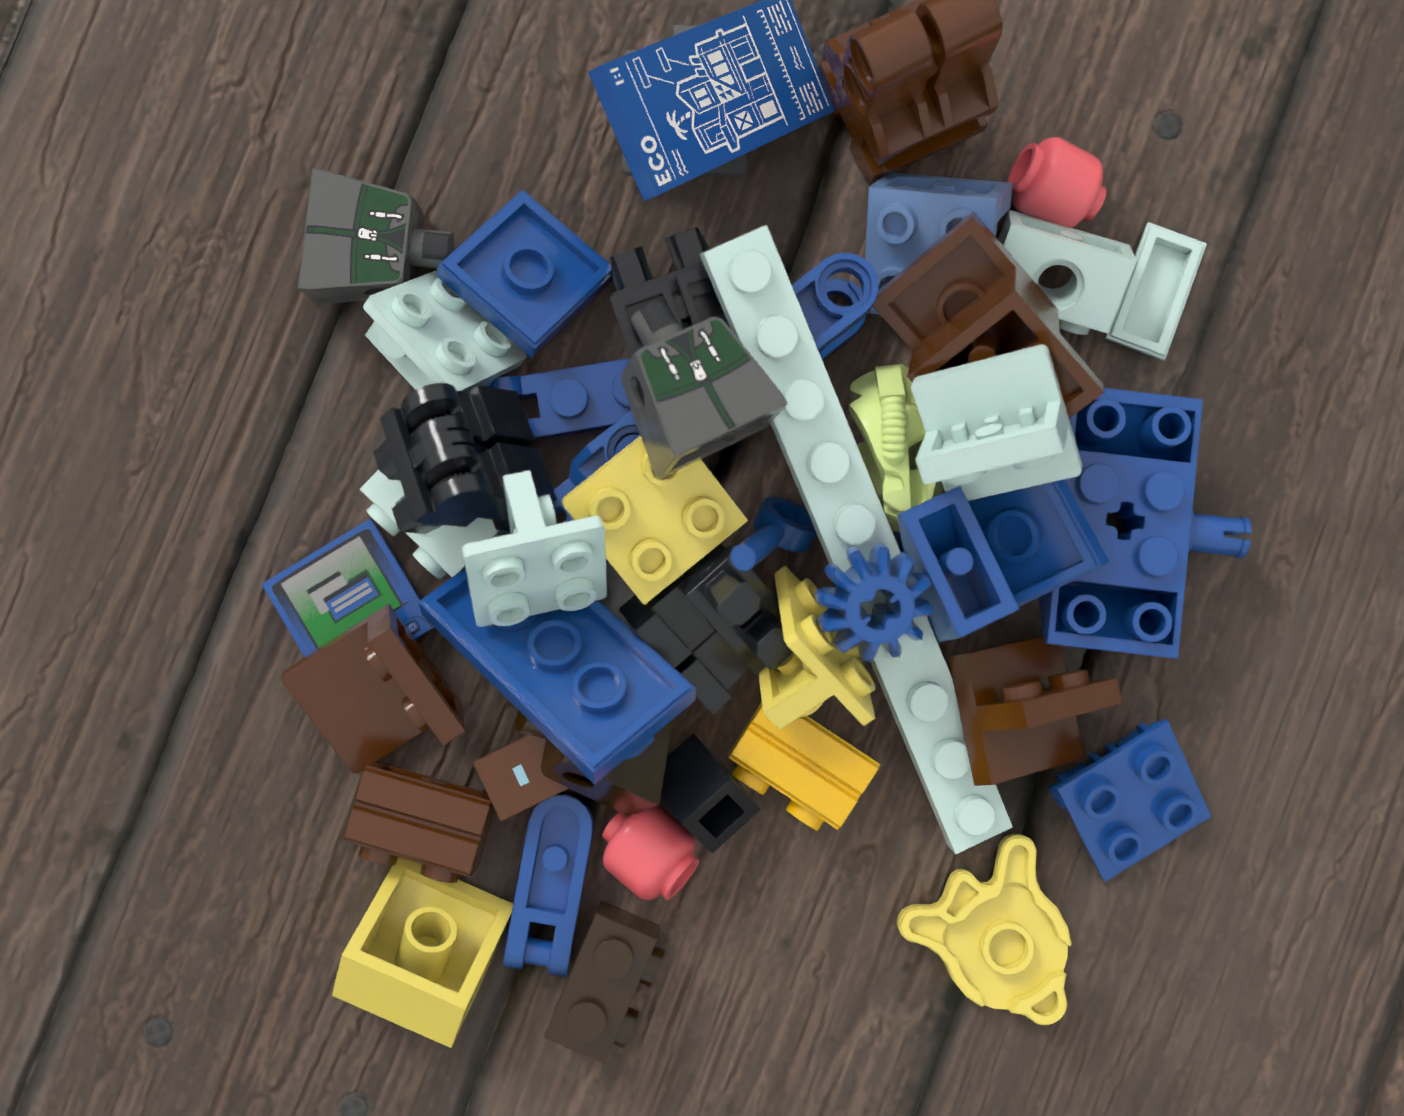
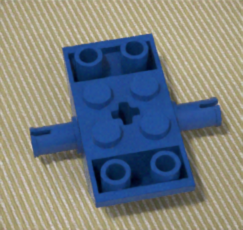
[1038,388,1252,659]

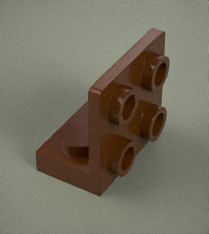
[281,604,466,774]

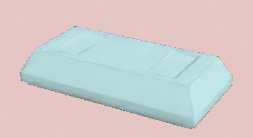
[1105,222,1207,361]

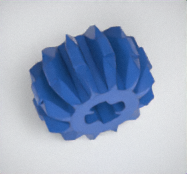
[815,543,934,662]

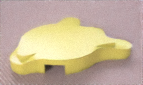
[897,834,1071,1025]

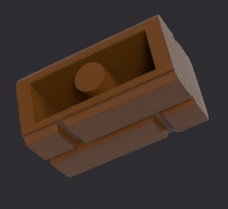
[344,761,495,883]

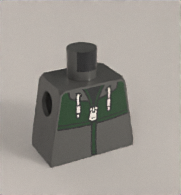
[298,169,454,304]
[621,299,788,479]

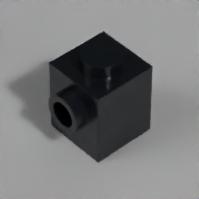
[661,733,761,853]

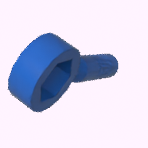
[730,496,817,571]

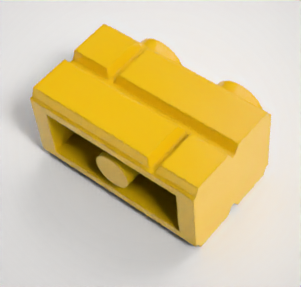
[728,702,880,831]

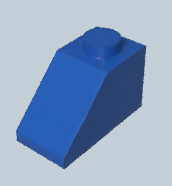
[897,486,1019,643]

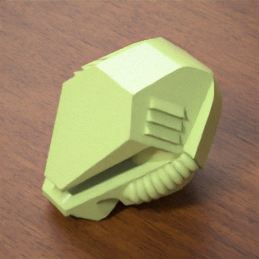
[849,364,944,532]

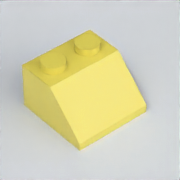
[332,857,513,1048]

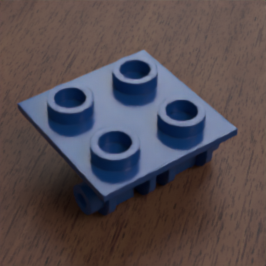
[1048,719,1212,882]

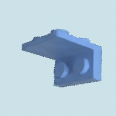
[865,173,1013,314]

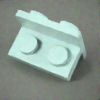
[363,270,527,392]
[911,345,1082,501]
[462,470,607,627]

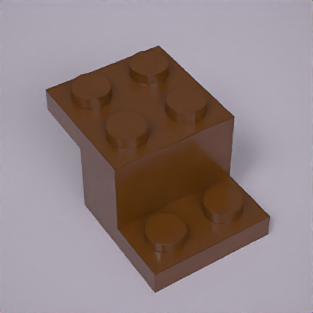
[873,211,1104,418]

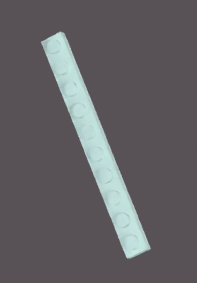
[699,225,1013,854]

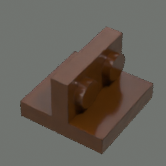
[948,636,1122,786]

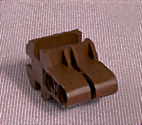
[819,0,1003,182]

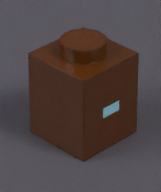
[473,735,569,821]

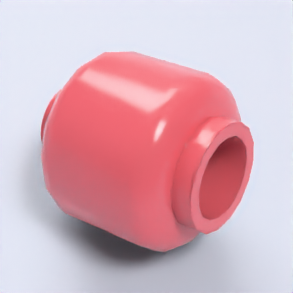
[1007,137,1107,228]
[602,805,699,901]

